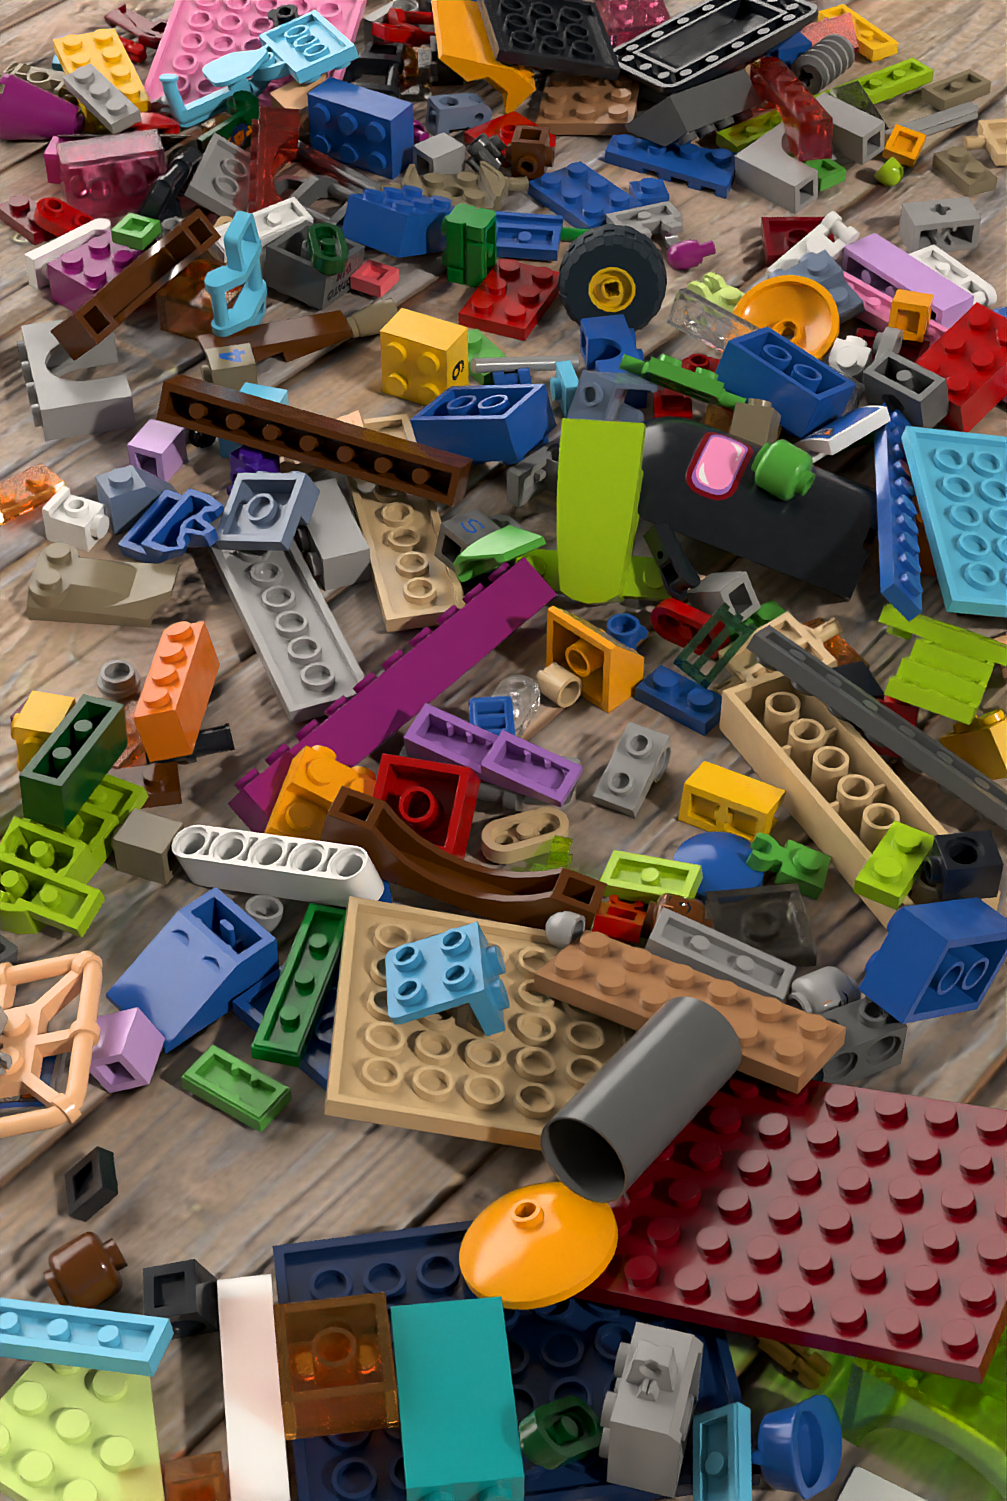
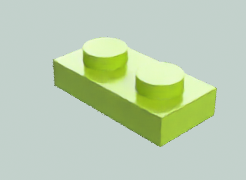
[853,820,934,910]
[600,850,703,904]

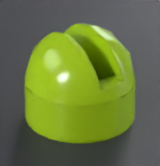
[874,156,904,187]

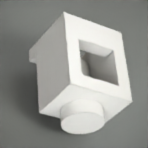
[42,486,109,552]

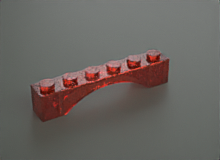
[750,56,833,161]
[248,106,300,213]

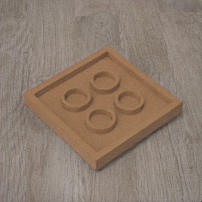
[536,73,642,135]

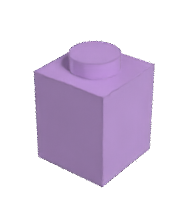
[127,419,187,482]
[90,1007,165,1093]

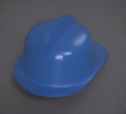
[751,1395,842,1500]

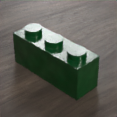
[19,694,127,829]

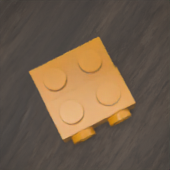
[264,745,376,841]

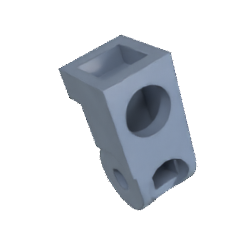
[425,92,492,136]

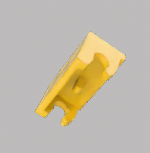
[678,761,786,843]

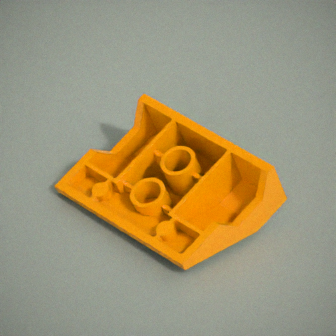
[431,0,536,113]

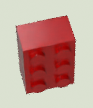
[914,302,1007,432]

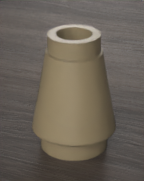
[346,297,398,339]

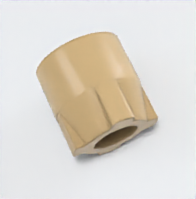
[536,662,583,708]

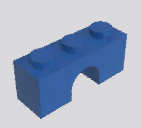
[580,314,650,409]

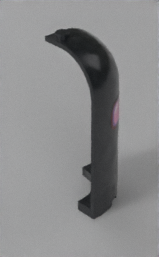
[638,416,878,601]

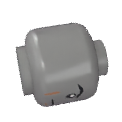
[785,966,861,1015]

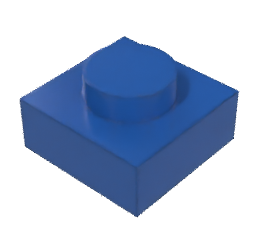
[629,178,670,206]

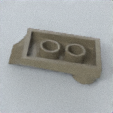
[27,542,181,628]

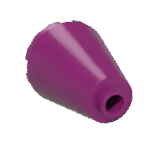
[0,73,86,140]

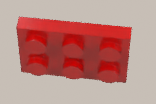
[458,258,559,341]

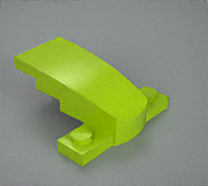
[515,418,672,606]
[878,604,1007,725]
[0,774,149,938]

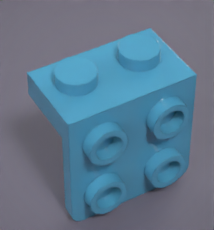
[385,921,510,1037]

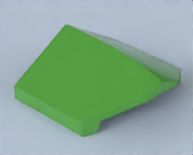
[453,525,546,584]

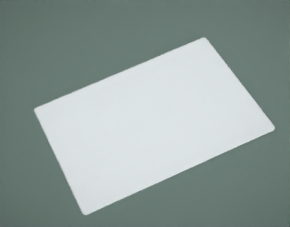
[58,135,194,137]

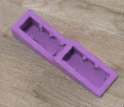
[403,703,583,807]

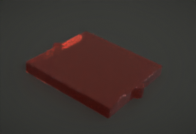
[802,12,859,53]

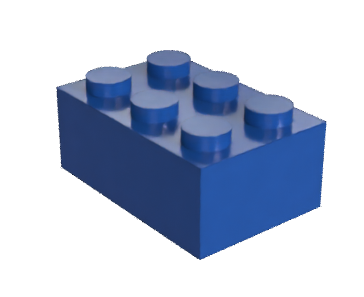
[307,77,414,180]
[342,185,455,258]
[715,326,856,439]
[410,384,557,465]
[858,897,1007,1024]

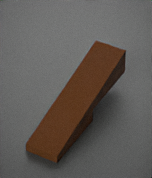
[197,310,354,363]

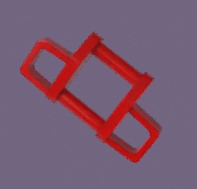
[371,7,436,47]

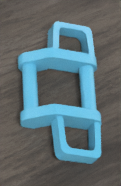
[204,210,267,337]

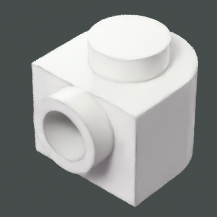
[829,335,873,386]

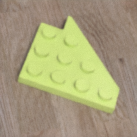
[0,1361,165,1501]

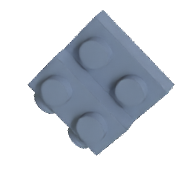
[768,249,865,324]
[215,471,320,551]

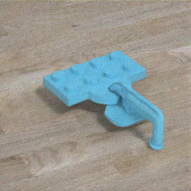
[159,10,359,128]

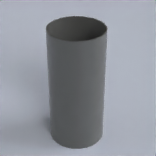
[541,996,742,1203]

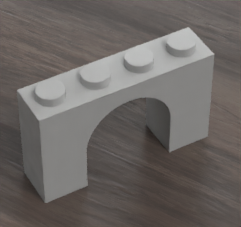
[735,92,885,214]
[16,319,136,441]

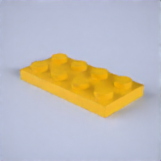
[53,28,151,123]

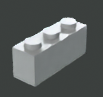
[296,478,371,591]

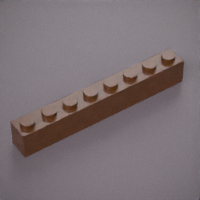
[156,374,473,506]

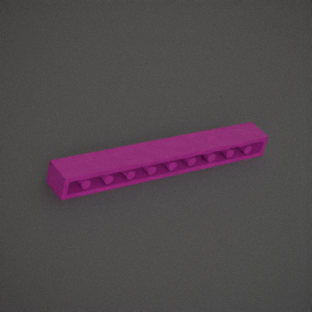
[228,557,557,833]

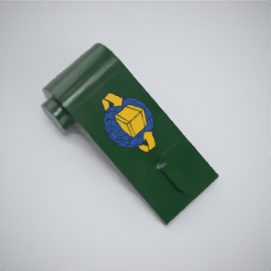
[197,90,262,154]

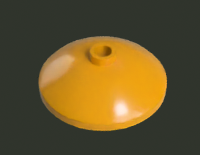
[729,275,840,361]
[459,1182,618,1310]

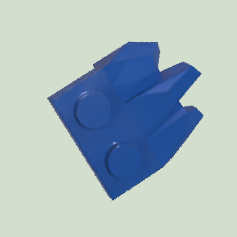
[118,488,224,564]

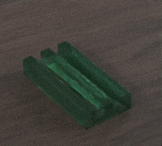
[673,602,757,689]

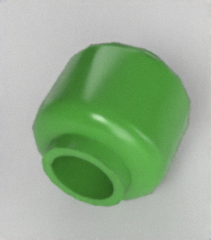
[751,439,816,501]

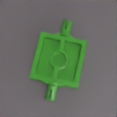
[619,353,746,410]

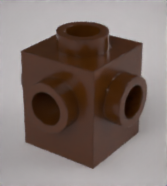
[506,125,555,181]

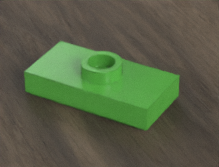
[181,1045,292,1133]

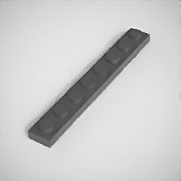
[746,625,1007,831]

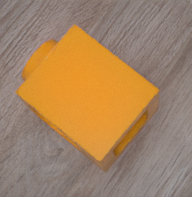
[888,289,934,342]

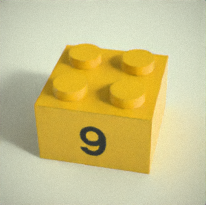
[380,308,469,406]

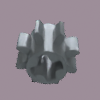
[466,133,507,173]

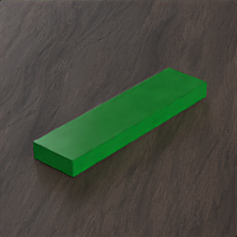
[251,903,346,1068]

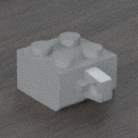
[599,1322,704,1498]

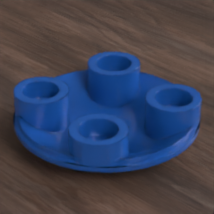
[673,832,765,907]

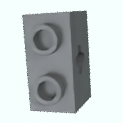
[898,197,981,253]

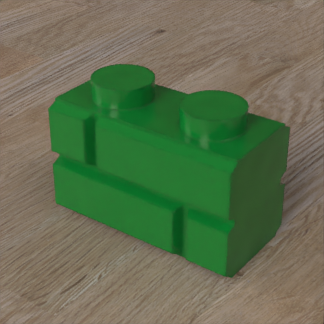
[441,203,497,288]

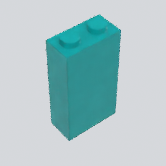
[391,1296,524,1501]

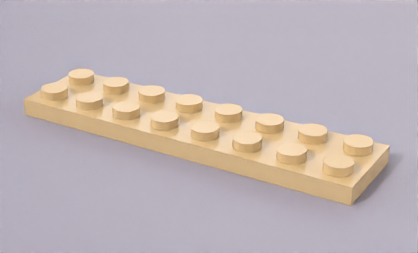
[344,414,466,632]

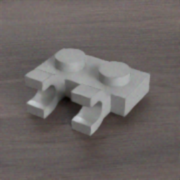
[606,201,683,250]

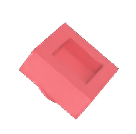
[350,259,399,298]

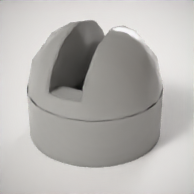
[245,895,283,934]
[545,911,585,949]

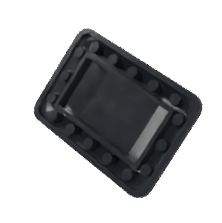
[613,0,819,94]

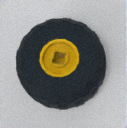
[558,224,667,331]

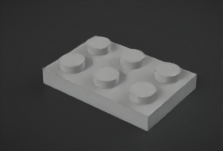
[184,132,273,218]

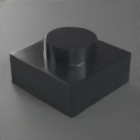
[65,1146,118,1222]

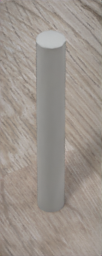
[471,355,579,373]

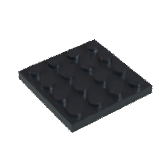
[476,0,621,81]

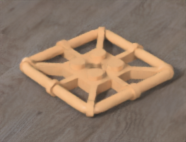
[0,950,103,1139]

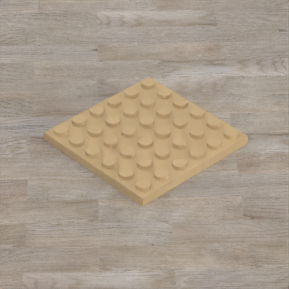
[324,896,634,1151]

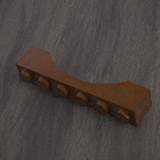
[50,208,221,361]
[320,786,607,931]

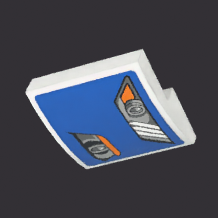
[794,406,891,463]

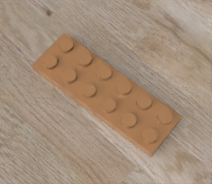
[534,929,846,1094]

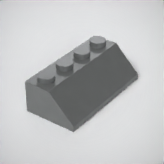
[625,69,762,147]

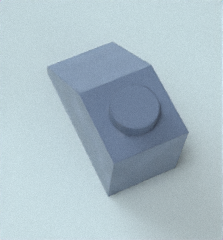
[95,465,178,535]

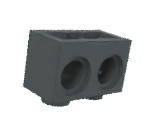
[819,997,908,1085]

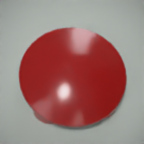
[121,112,180,135]

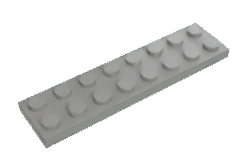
[207,501,365,724]

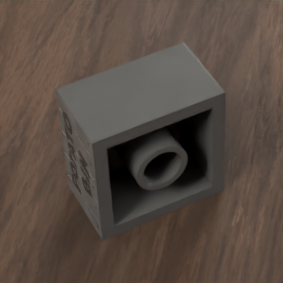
[263,220,365,310]

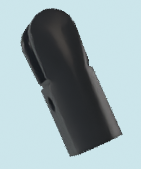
[643,523,700,601]

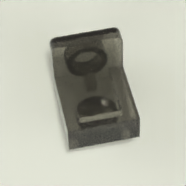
[400,49,438,102]

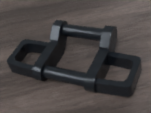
[342,41,404,99]
[137,147,203,223]

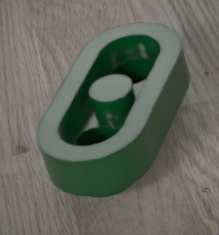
[306,223,349,276]
[519,1395,603,1470]

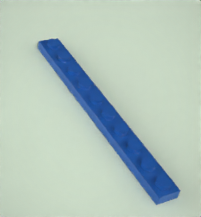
[874,403,923,622]

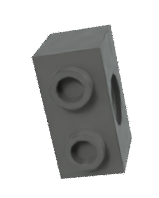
[863,349,950,428]

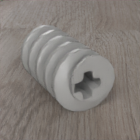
[790,34,855,96]

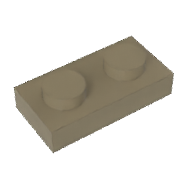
[921,69,991,111]
[932,146,997,197]

